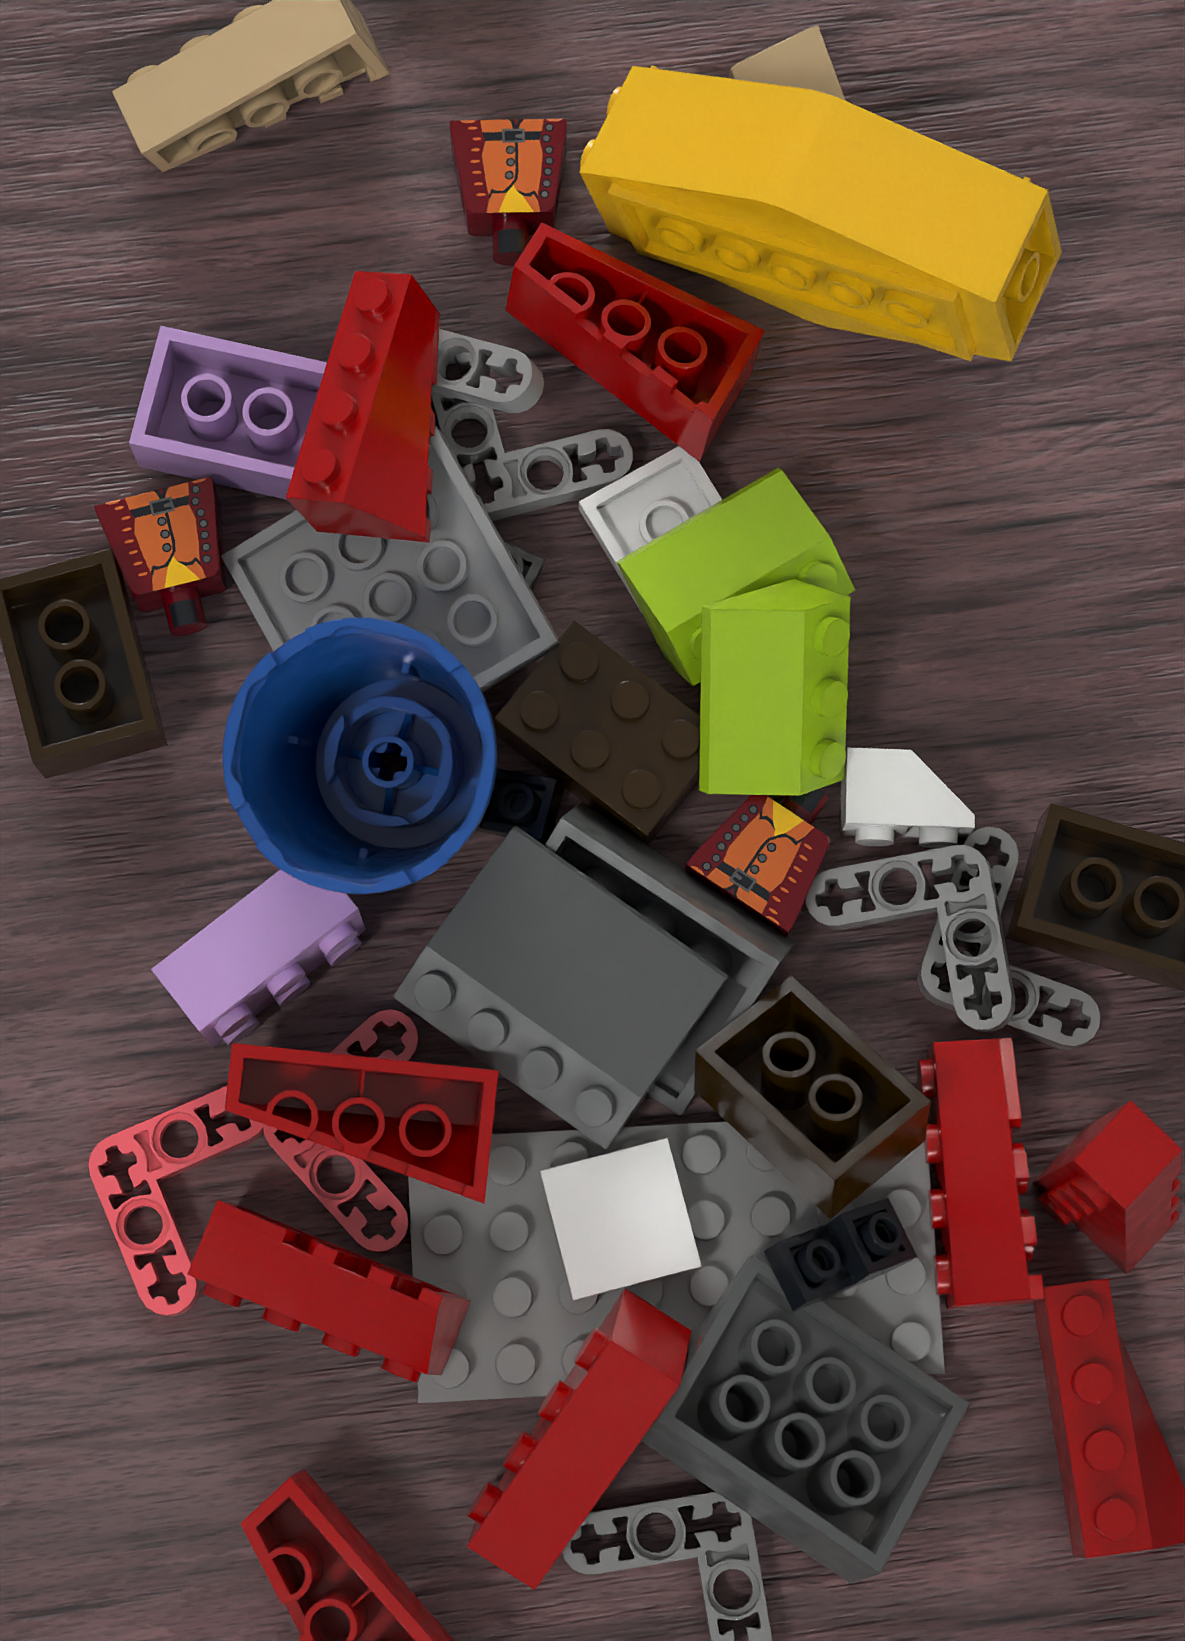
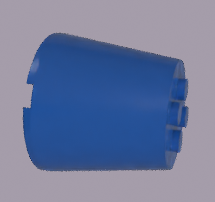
[222,617,497,894]

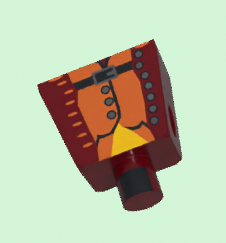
[450,118,567,266]
[94,476,226,636]
[685,789,831,937]

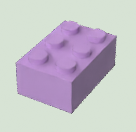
[129,326,327,500]
[151,869,366,1048]

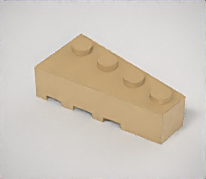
[112,0,390,172]

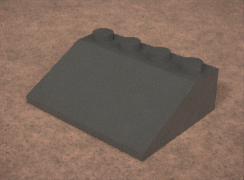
[545,802,796,1116]
[393,826,728,1149]
[641,1254,970,1584]

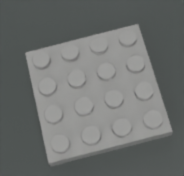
[221,426,560,692]

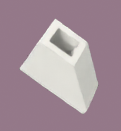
[840,747,975,849]

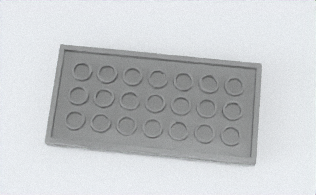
[408,1122,945,1404]

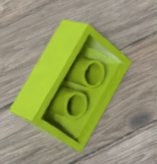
[616,468,856,686]
[699,579,850,796]

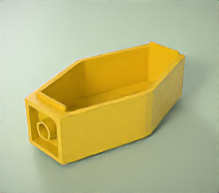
[579,65,1062,362]

